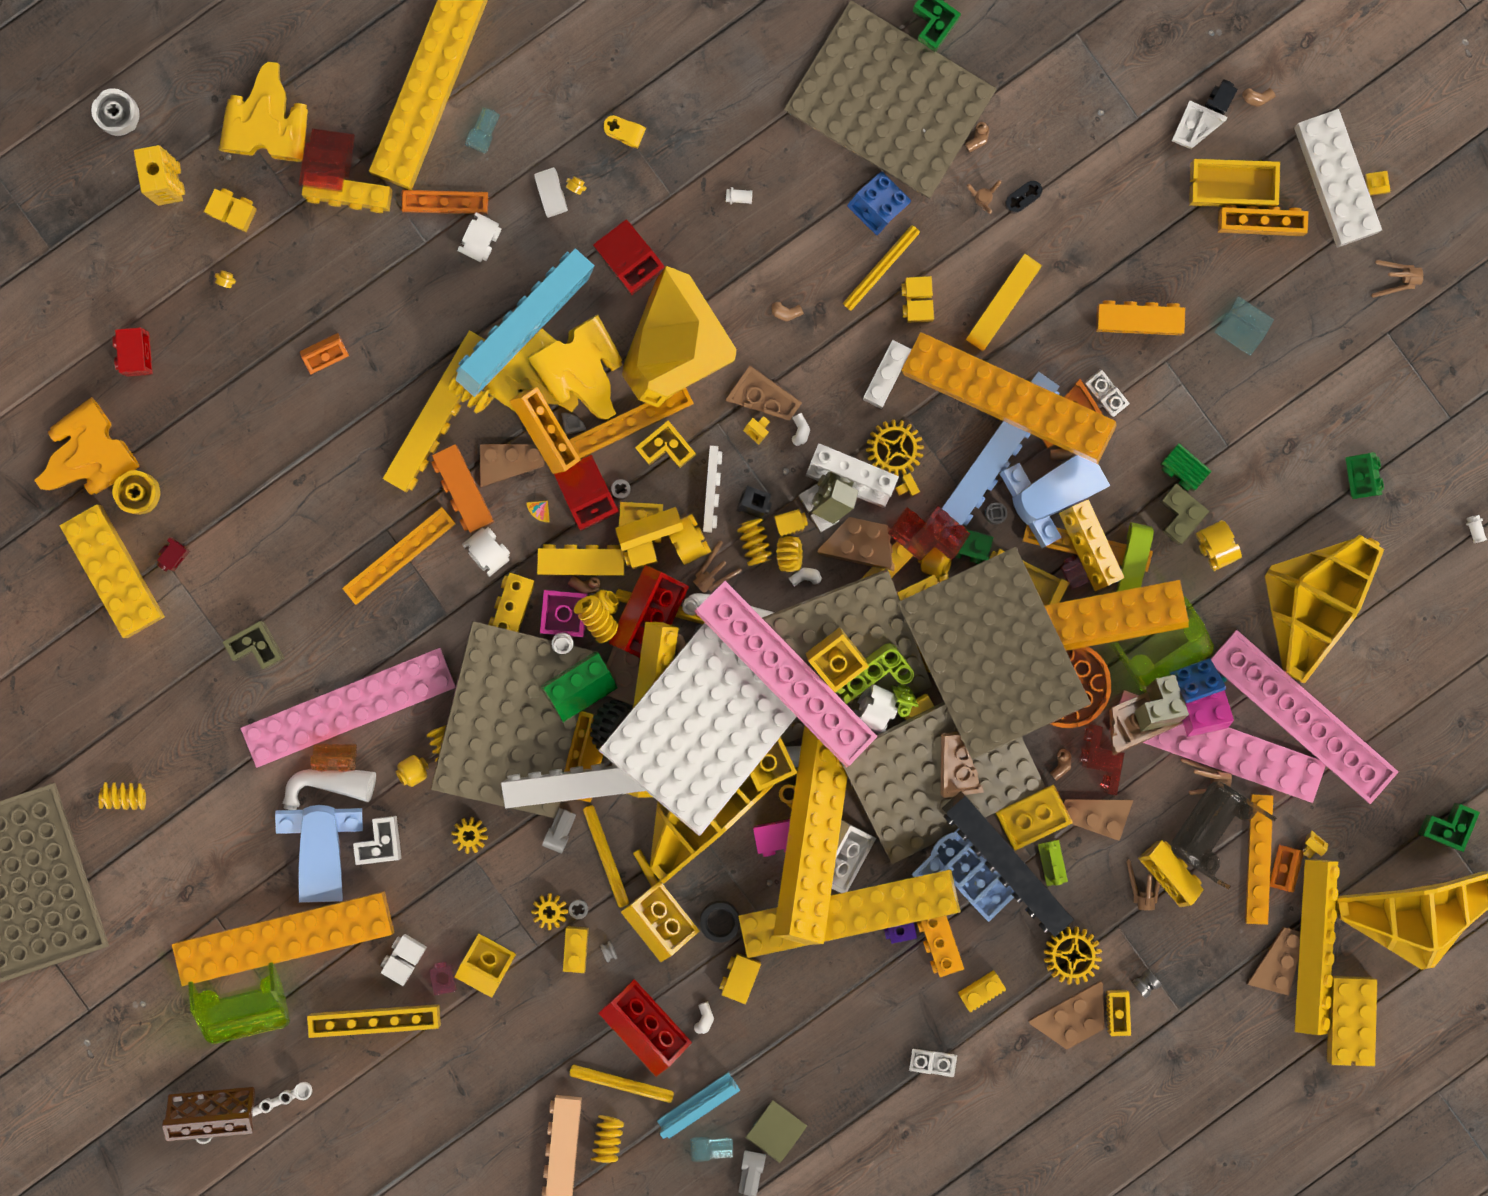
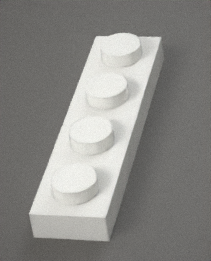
[703,446,722,533]

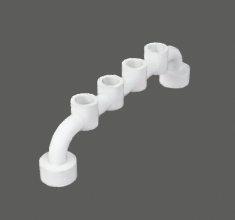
[196,1082,312,1144]

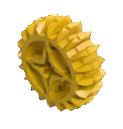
[866,420,924,476]
[1044,926,1102,985]

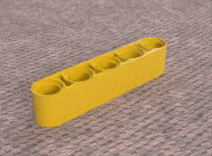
[966,254,1042,351]

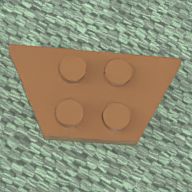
[818,517,895,571]
[1109,692,1183,755]
[1028,981,1105,1049]

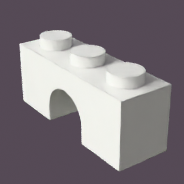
[863,340,912,409]

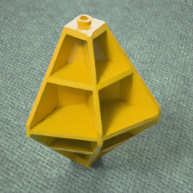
[622,266,736,407]
[1264,535,1385,683]
[649,775,775,884]
[1336,871,1488,970]

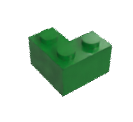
[913,0,961,52]
[1418,803,1480,852]

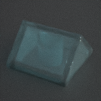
[1215,296,1274,355]

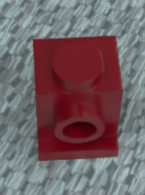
[156,537,190,572]

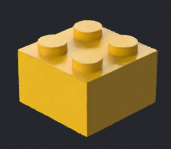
[805,627,869,692]

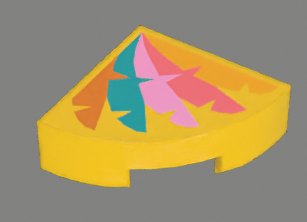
[527,501,550,523]

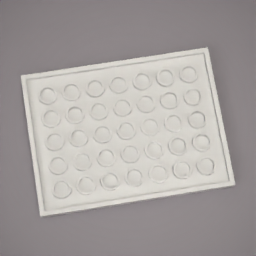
[598,622,797,836]

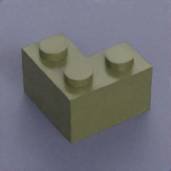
[811,472,859,524]
[1159,484,1209,545]
[223,621,285,669]
[1134,675,1189,732]

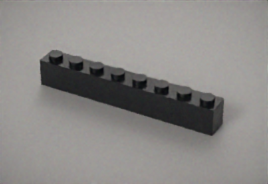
[942,791,1074,937]

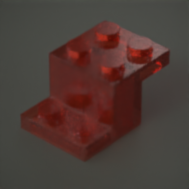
[299,128,355,192]
[888,506,970,561]
[1080,724,1125,795]

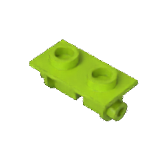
[891,685,918,717]
[1038,840,1068,886]

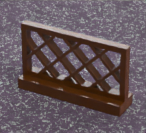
[162,1087,255,1141]

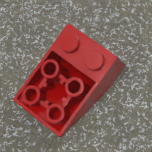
[593,219,665,296]
[554,455,620,531]

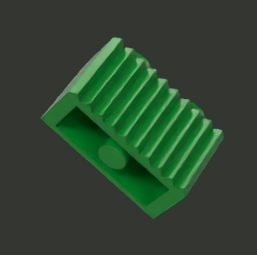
[1160,443,1212,492]

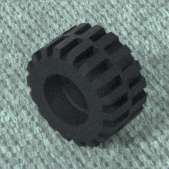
[590,700,633,750]

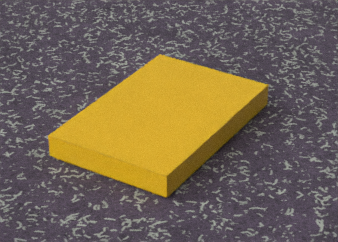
[615,507,684,551]
[995,784,1073,851]

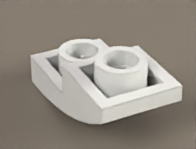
[534,167,568,218]
[1084,369,1130,417]
[909,1049,957,1077]

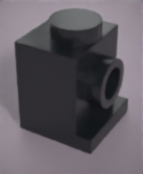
[1204,79,1238,115]
[736,485,772,518]

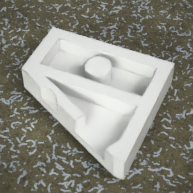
[1172,101,1227,149]

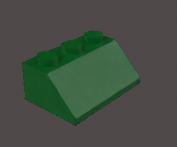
[541,652,617,722]

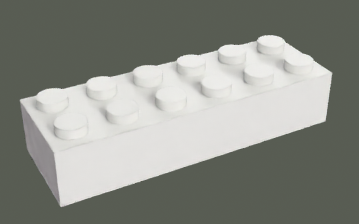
[1294,109,1382,248]

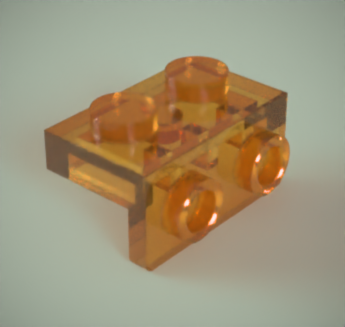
[310,744,357,772]

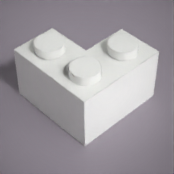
[353,816,401,865]

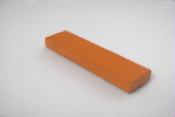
[402,190,488,214]

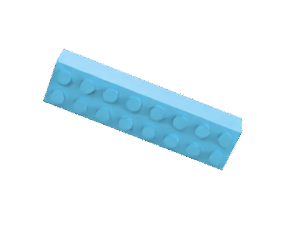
[456,248,595,397]

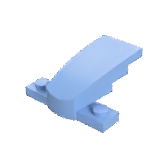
[1000,455,1110,548]
[275,805,363,903]
[912,828,1014,922]

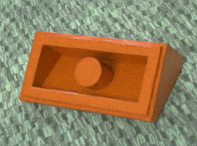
[300,333,349,374]
[1270,845,1304,892]

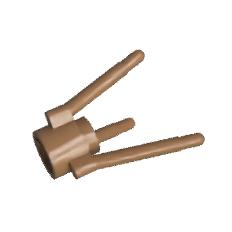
[967,180,1001,214]
[1371,260,1423,298]
[693,541,742,593]
[1181,758,1232,795]
[1126,859,1160,910]

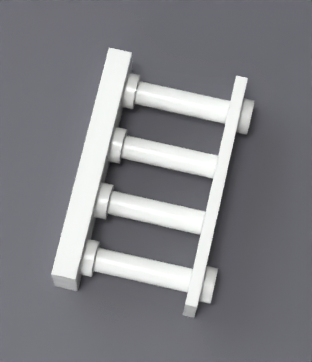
[806,444,899,508]

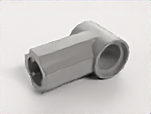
[542,808,577,854]
[738,1150,766,1196]

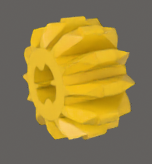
[776,536,803,572]
[451,817,488,854]
[531,893,568,930]

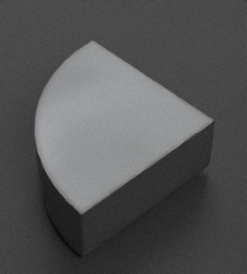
[561,413,586,434]

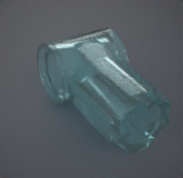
[465,107,500,154]
[690,1137,733,1162]

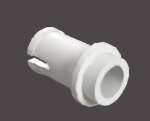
[726,187,752,204]
[1466,515,1487,543]

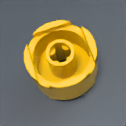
[112,470,160,515]
[669,514,711,565]
[1195,520,1242,571]

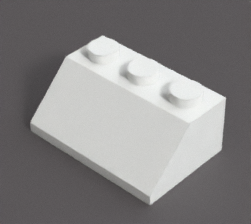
[832,820,876,893]

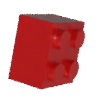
[112,327,153,377]

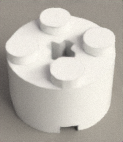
[91,89,139,136]
[457,212,501,262]
[462,527,510,577]
[854,684,898,734]

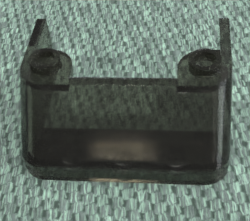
[1171,781,1277,890]

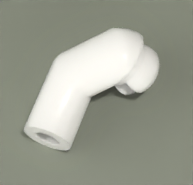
[792,413,810,446]
[789,567,822,587]
[694,1001,714,1034]

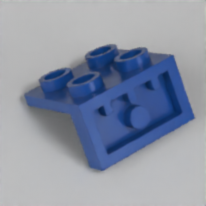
[847,172,911,235]
[1170,659,1226,703]

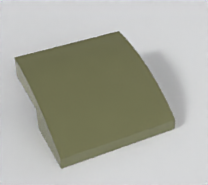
[745,1100,807,1163]

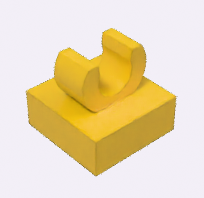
[1365,171,1390,196]
[743,416,770,445]
[895,473,920,497]
[1303,830,1328,859]

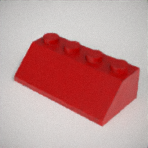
[609,565,689,658]
[598,979,692,1077]

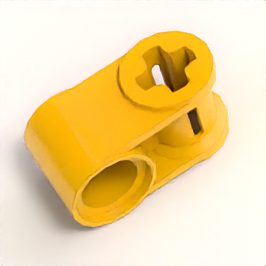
[604,115,646,149]

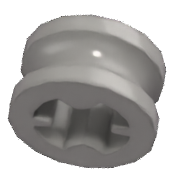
[611,479,631,499]
[569,899,588,919]
[600,941,618,962]

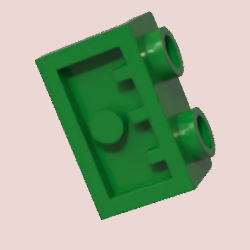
[1345,453,1384,499]
[945,526,994,564]

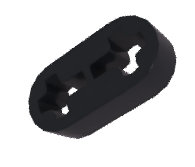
[1005,181,1042,214]

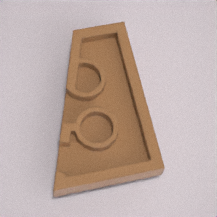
[480,444,545,488]
[1063,799,1133,841]

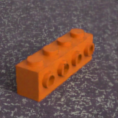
[431,444,495,534]

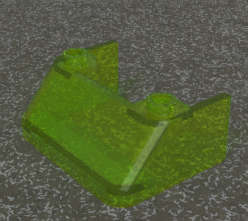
[1110,596,1214,693]
[188,962,290,1044]

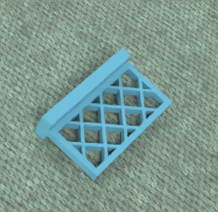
[657,1072,740,1139]

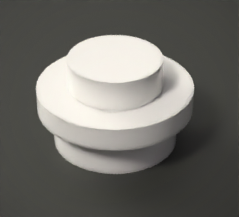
[552,633,573,654]

